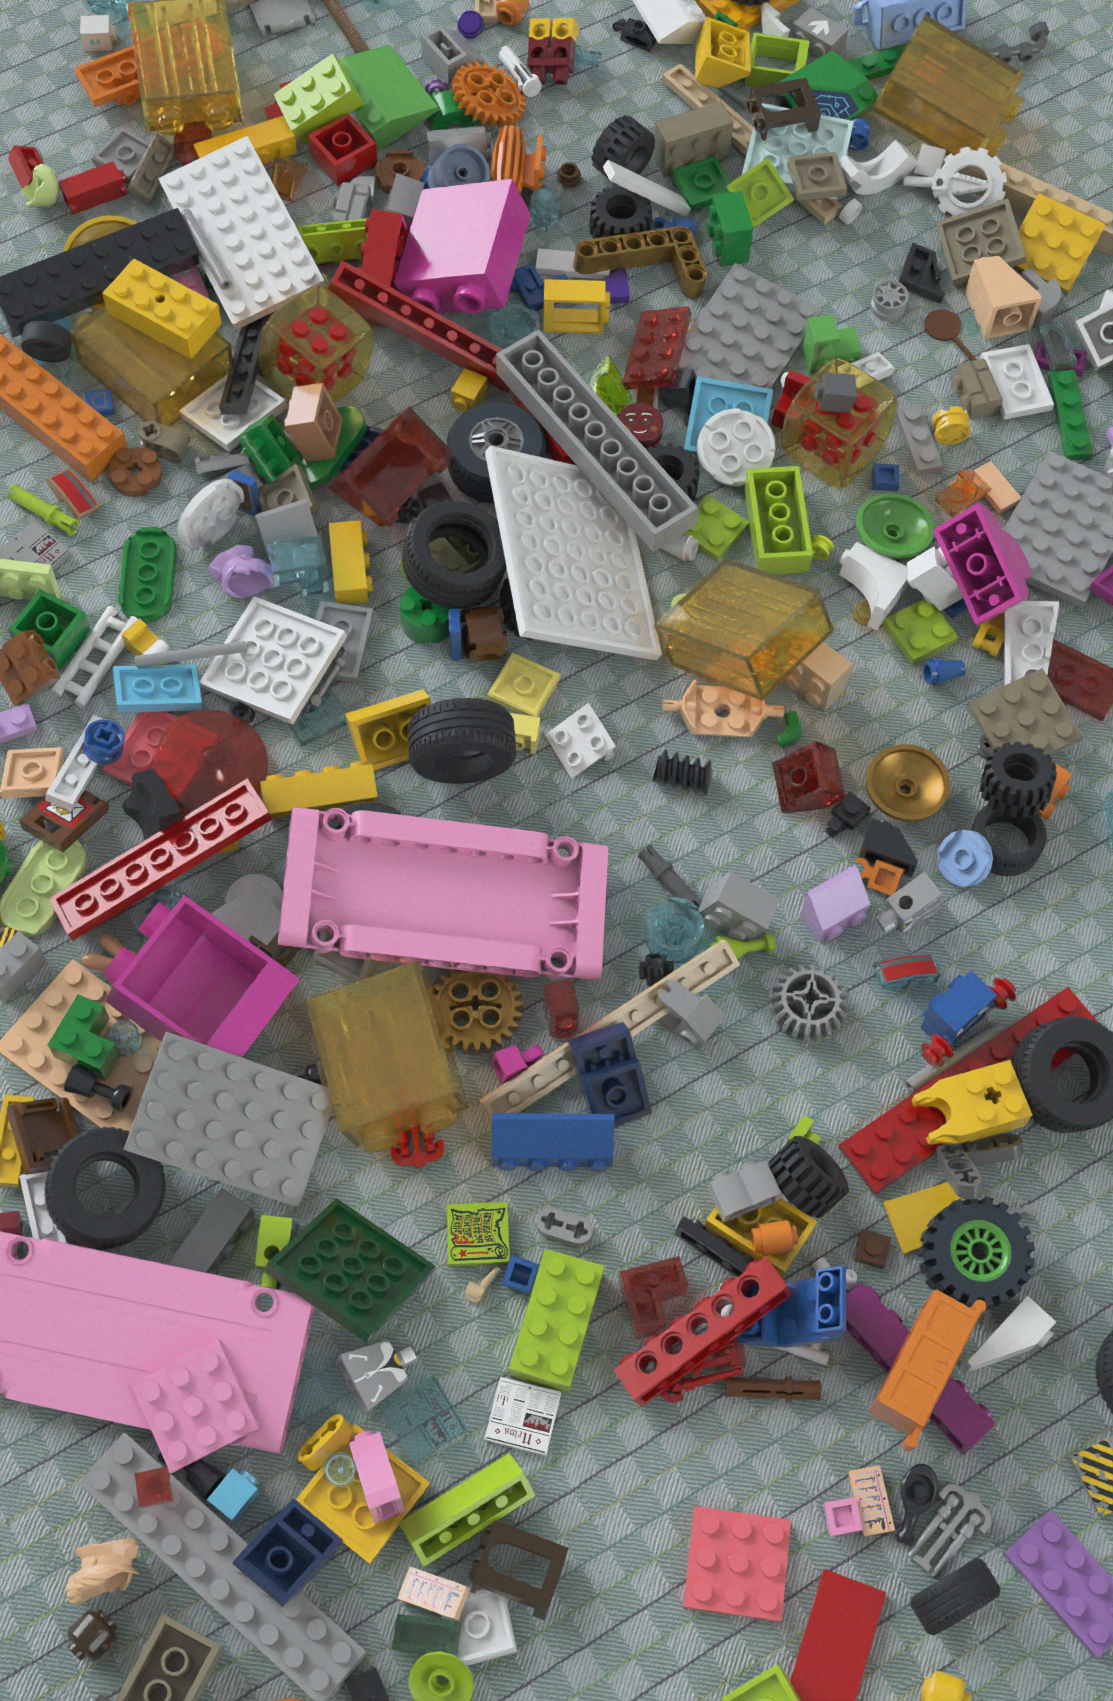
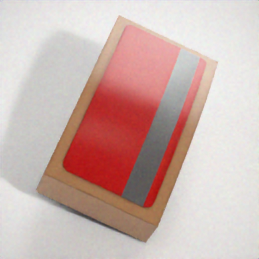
[46,468,101,520]

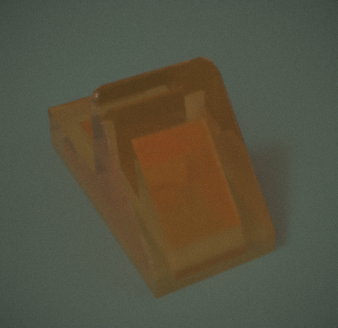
[935,469,992,518]

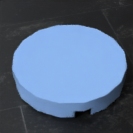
[938,830,993,887]

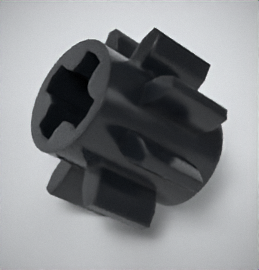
[387,491,420,524]
[639,953,674,987]

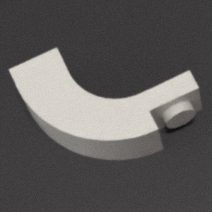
[839,140,919,195]

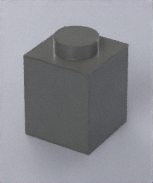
[814,372,857,413]

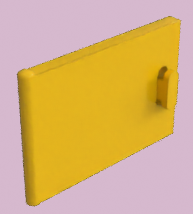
[883,1182,972,1255]

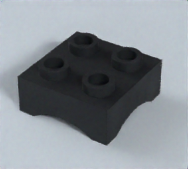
[122,768,180,841]

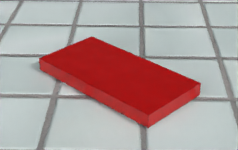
[789,1569,886,1701]

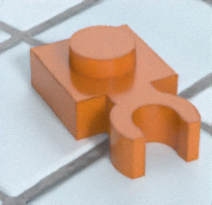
[855,857,905,895]

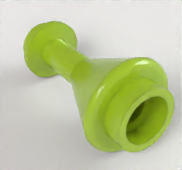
[709,931,776,960]

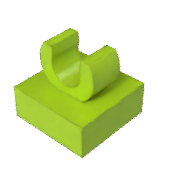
[786,1115,821,1145]

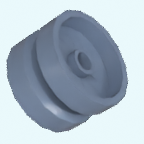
[427,144,490,189]

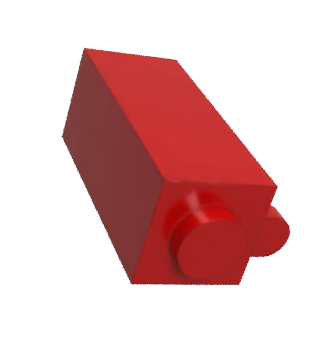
[58,161,128,215]

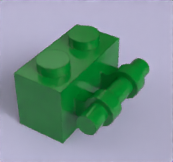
[238,413,301,484]

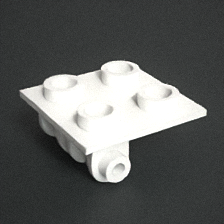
[545,703,616,779]

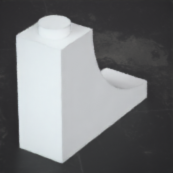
[839,542,909,630]

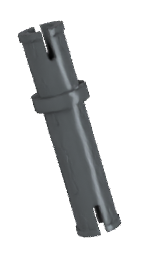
[638,845,702,919]

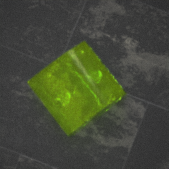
[589,355,629,416]

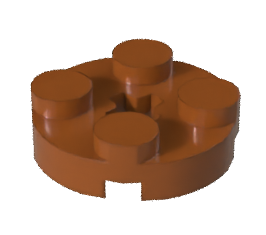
[375,149,424,194]
[108,447,162,497]

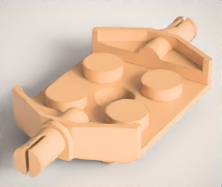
[662,680,784,738]

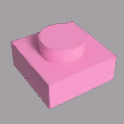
[823,1497,863,1537]

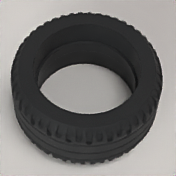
[970,805,1047,876]
[910,1558,1001,1636]

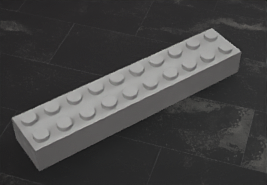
[496,329,698,552]
[79,1432,368,1701]

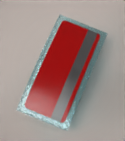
[873,952,941,989]

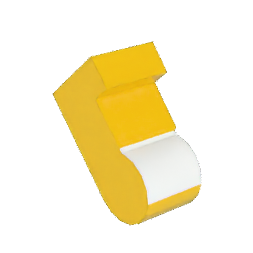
[121,619,172,665]

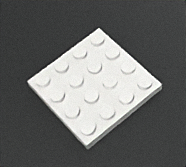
[199,597,347,725]

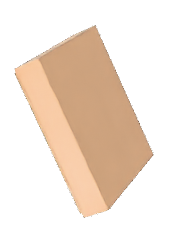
[0,747,65,799]

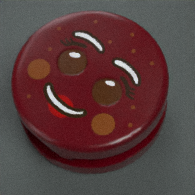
[617,403,663,449]

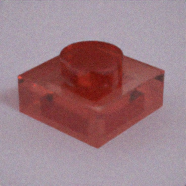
[134,1466,173,1508]

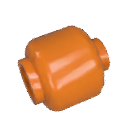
[496,0,530,26]

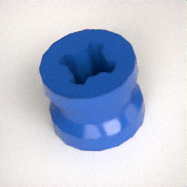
[848,119,871,151]

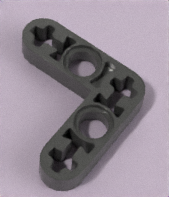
[937,1133,1023,1200]

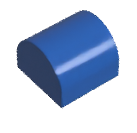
[502,1255,540,1294]

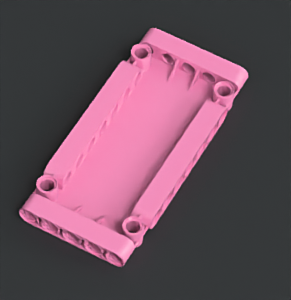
[278,807,608,981]
[0,1231,315,1455]

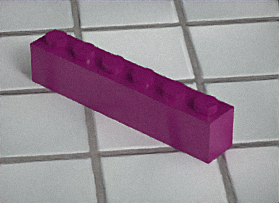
[846,1282,996,1455]

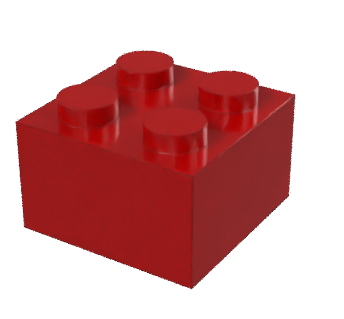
[308,113,377,186]

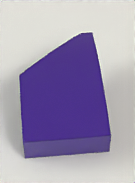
[603,268,629,304]

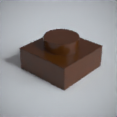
[854,1229,891,1269]

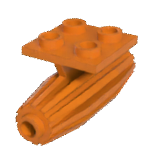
[490,125,547,207]

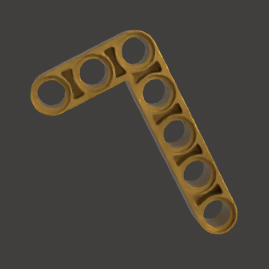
[573,226,707,298]

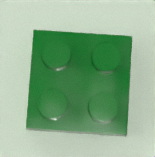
[671,156,731,212]

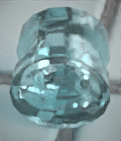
[109,1020,143,1056]

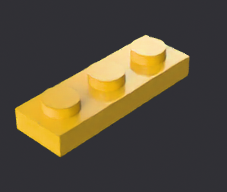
[0,1095,35,1188]

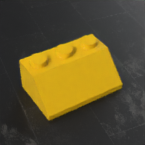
[695,16,751,88]
[345,689,432,771]

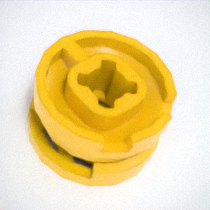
[932,406,971,445]

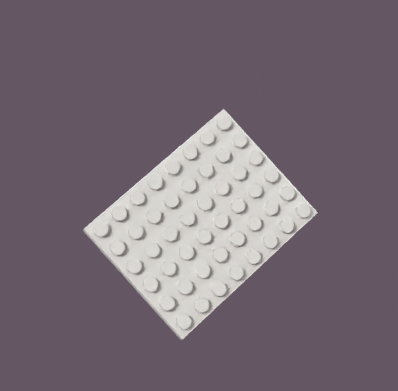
[485,446,662,660]

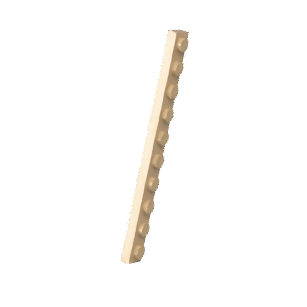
[662,63,843,224]
[479,939,740,1120]

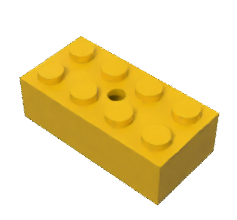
[102,259,222,359]

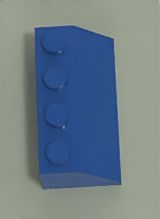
[492,1113,614,1171]

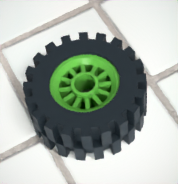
[918,1197,1035,1310]

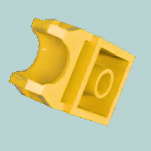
[912,1060,1032,1145]

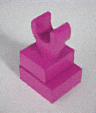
[491,1044,544,1085]

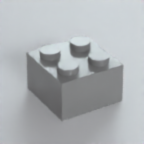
[696,871,780,942]

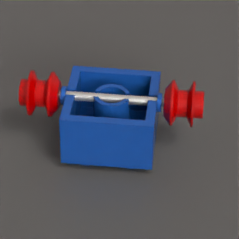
[920,970,1016,1067]

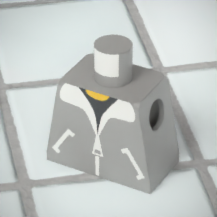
[876,872,942,933]
[335,1340,417,1415]

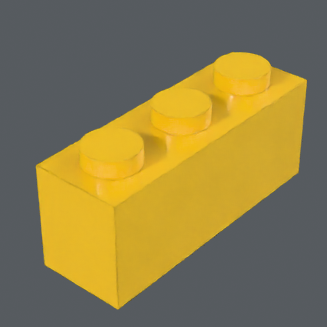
[329,520,373,604]

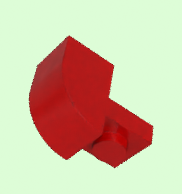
[771,370,814,434]

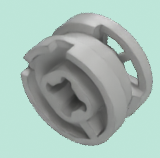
[870,280,908,321]

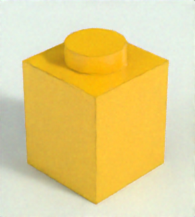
[451,368,488,412]

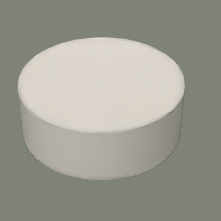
[839,199,862,224]

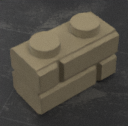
[951,358,1003,420]

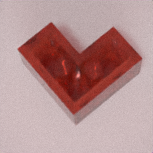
[618,1256,688,1340]

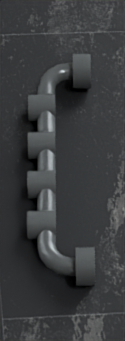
[923,22,1049,70]

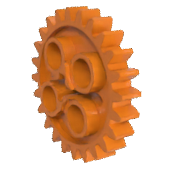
[451,61,527,129]

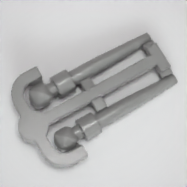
[907,1484,992,1578]

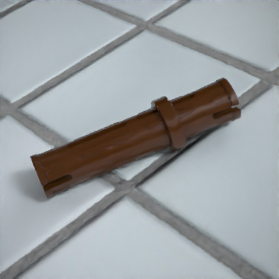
[725,1376,821,1402]

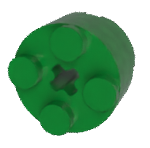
[399,586,452,644]

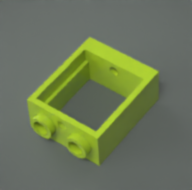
[745,33,810,86]

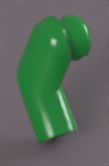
[776,711,802,748]

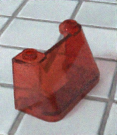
[328,406,454,527]

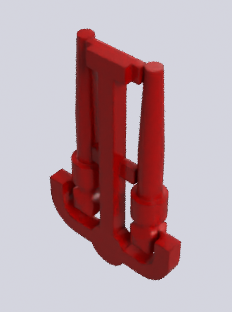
[390,1086,444,1168]
[653,1341,743,1403]

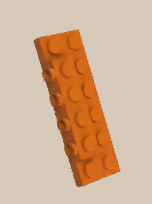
[74,18,226,107]

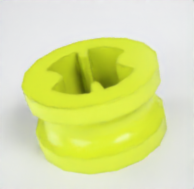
[811,535,834,561]

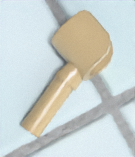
[464,1266,501,1303]

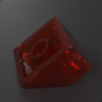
[772,741,846,814]

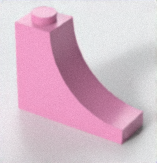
[349,1430,405,1523]

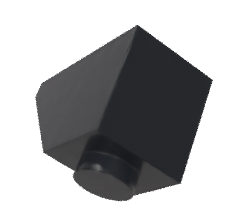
[858,819,918,878]

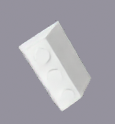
[632,0,706,44]

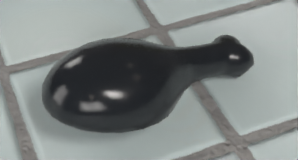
[896,1463,938,1546]

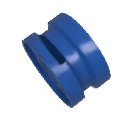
[83,719,125,764]

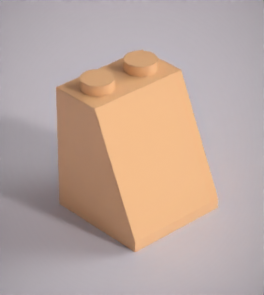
[965,256,1042,339]

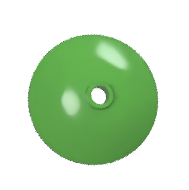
[856,493,935,558]

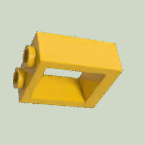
[543,279,610,334]

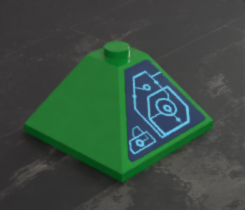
[778,50,881,121]

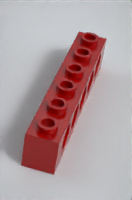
[613,1257,794,1407]

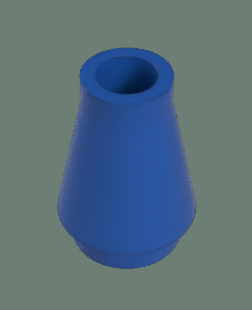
[922,658,966,685]

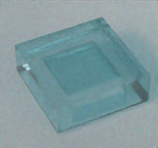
[958,308,982,336]

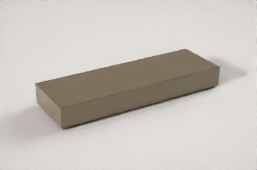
[127,133,177,205]

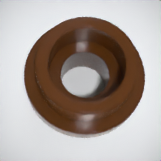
[557,163,581,186]

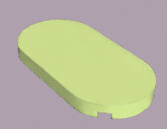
[0,840,87,937]

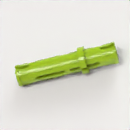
[7,484,79,535]

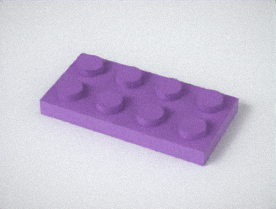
[1003,1510,1113,1659]

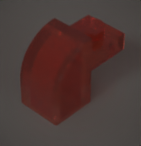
[173,120,213,167]

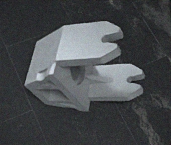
[657,979,726,1048]

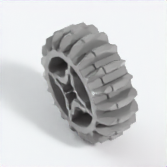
[769,963,849,1041]

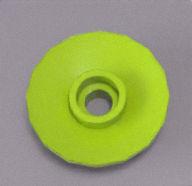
[408,1651,474,1701]

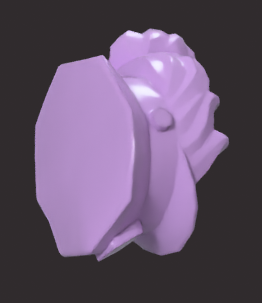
[208,545,280,599]

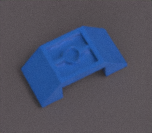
[738,1265,846,1348]

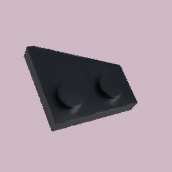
[898,243,945,303]

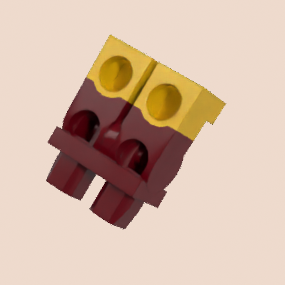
[527,18,580,85]

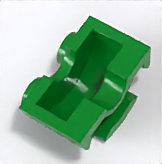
[428,90,478,131]

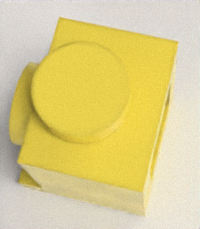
[510,713,540,755]

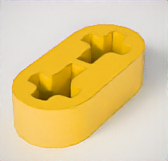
[297,1414,353,1471]

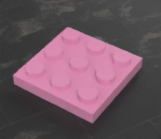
[131,1339,260,1473]

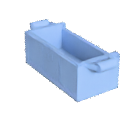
[853,0,967,51]

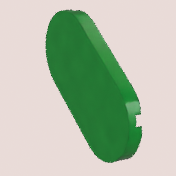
[297,406,367,489]
[118,527,177,623]

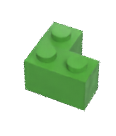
[802,314,861,374]

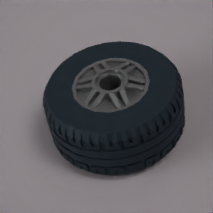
[447,402,546,504]

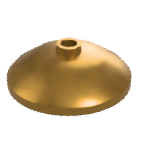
[866,744,951,822]

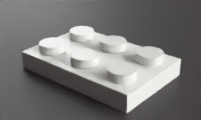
[980,344,1054,420]

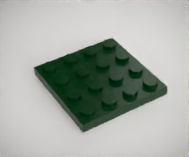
[264,1198,435,1343]

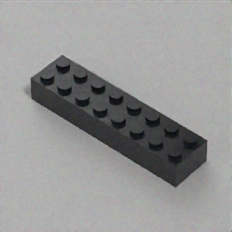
[0,208,200,338]

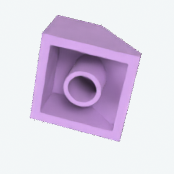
[800,865,870,942]

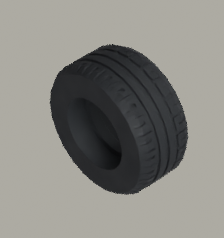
[408,698,517,784]
[1011,1016,1113,1133]
[44,1127,166,1249]

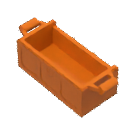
[869,1289,986,1452]

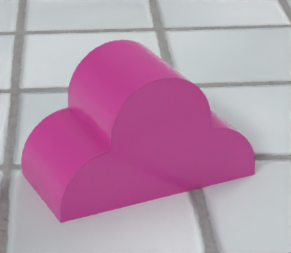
[933,503,1030,626]

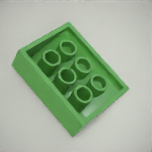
[339,45,439,151]

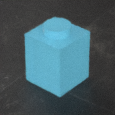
[207,1468,260,1525]

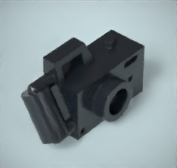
[612,18,657,52]

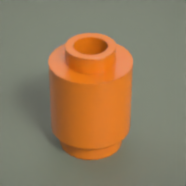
[751,1220,798,1255]

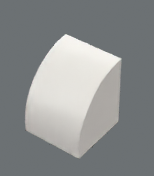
[914,144,946,177]

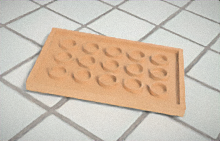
[0,959,162,1131]

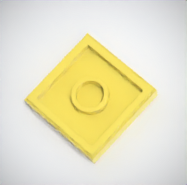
[487,652,561,717]

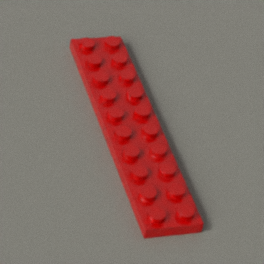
[838,987,1098,1195]

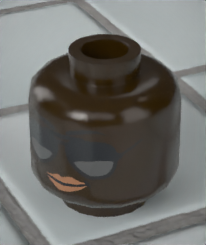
[67,1609,118,1661]

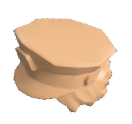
[66,1538,140,1605]

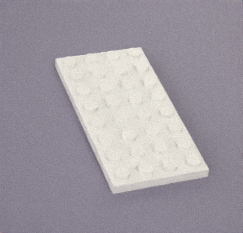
[158,136,326,330]

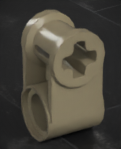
[138,420,191,463]

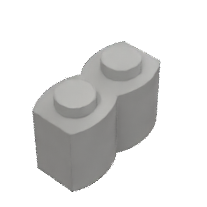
[708,1159,782,1222]

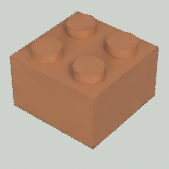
[284,383,343,462]

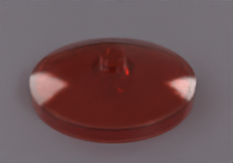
[154,710,268,813]

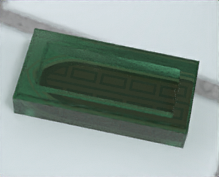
[392,1614,462,1657]

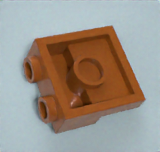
[0,630,61,706]

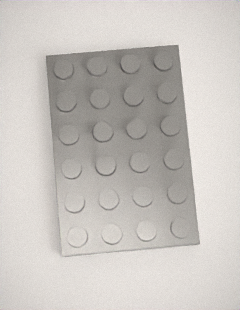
[662,263,822,389]
[1003,451,1113,608]
[123,1032,338,1207]

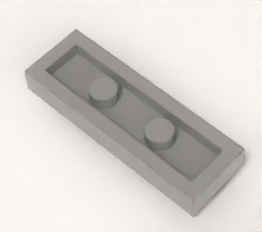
[894,403,943,476]

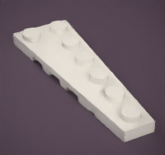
[1004,601,1059,686]

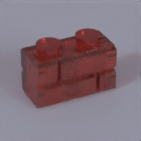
[543,979,579,1039]

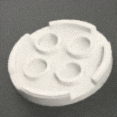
[697,409,775,487]
[177,479,244,550]

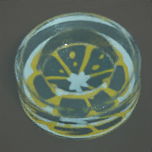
[324,1452,357,1487]

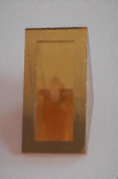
[271,157,308,202]

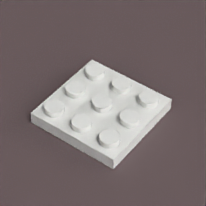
[179,374,288,452]

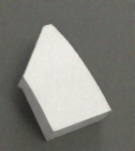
[761,3,790,37]

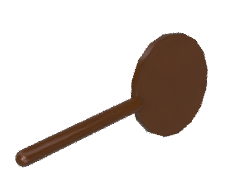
[924,309,977,362]

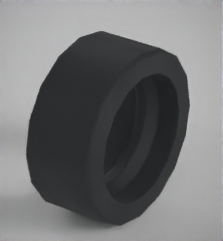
[21,321,73,363]

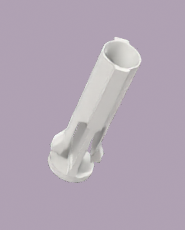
[499,46,542,97]

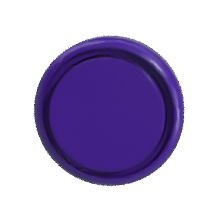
[457,10,484,39]

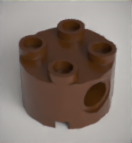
[460,605,508,663]

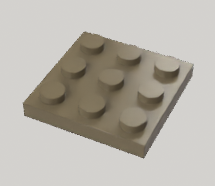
[936,198,1027,286]
[968,668,1083,755]

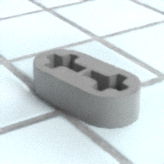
[536,1208,593,1247]

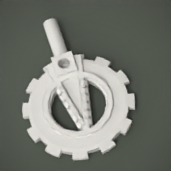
[904,147,1007,217]

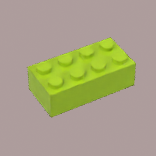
[744,466,813,576]
[509,1249,604,1394]

